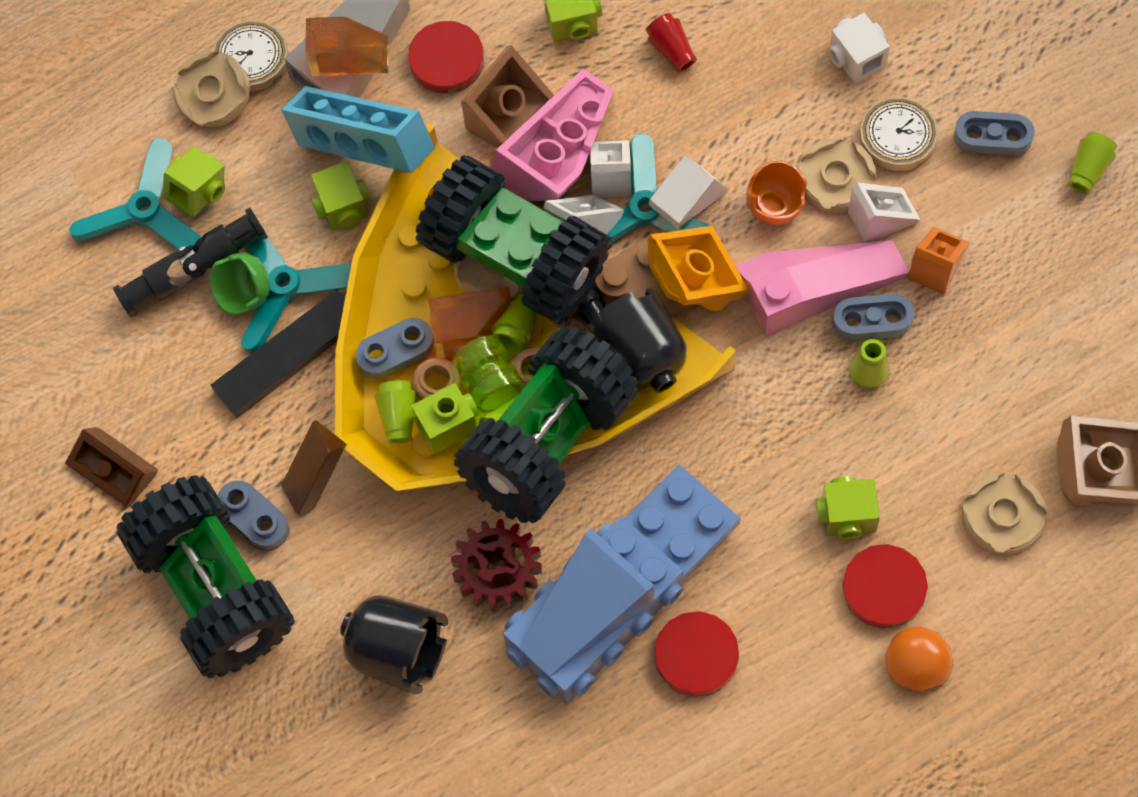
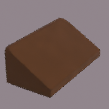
[281,420,347,515]
[65,427,158,507]

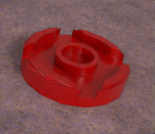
[408,21,484,93]
[842,544,928,629]
[654,611,739,697]

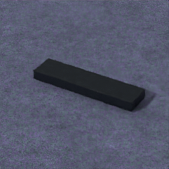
[210,289,345,418]

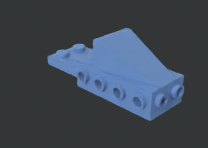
[503,465,740,704]

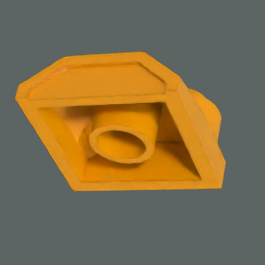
[647,226,749,311]

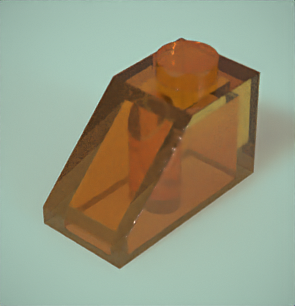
[305,17,389,76]
[428,287,511,360]

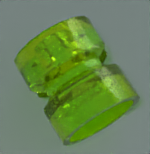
[453,335,525,413]

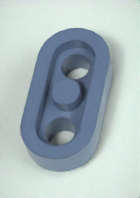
[954,111,1035,156]
[832,294,914,341]
[356,318,434,379]
[218,481,289,551]

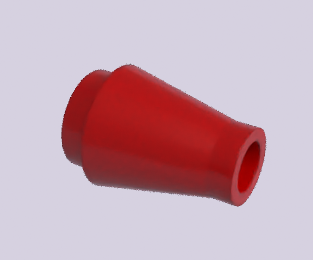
[646,13,697,72]

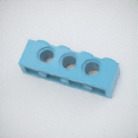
[281,86,435,173]

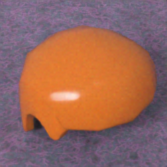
[746,160,807,226]
[885,626,954,692]

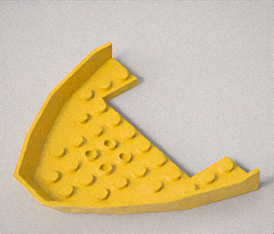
[335,123,736,492]

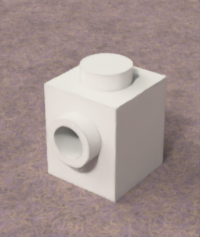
[828,13,890,84]

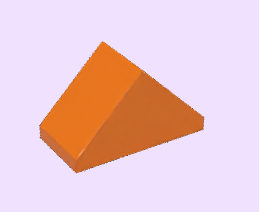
[908,227,970,295]

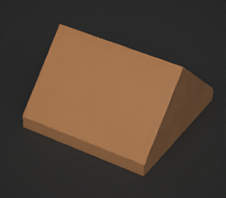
[461,45,554,148]

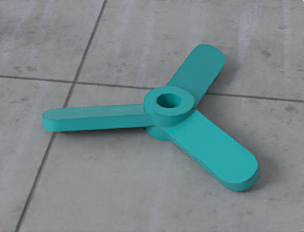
[607,134,717,243]
[69,138,202,249]
[241,238,352,353]

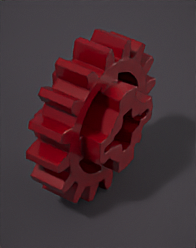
[451,519,542,611]

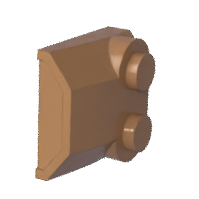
[594,240,699,318]
[1057,415,1138,507]

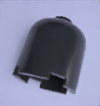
[586,288,687,393]
[340,595,448,695]

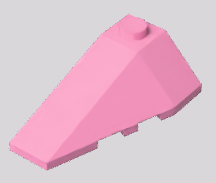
[490,69,614,201]
[735,240,910,336]

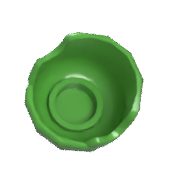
[210,252,270,315]

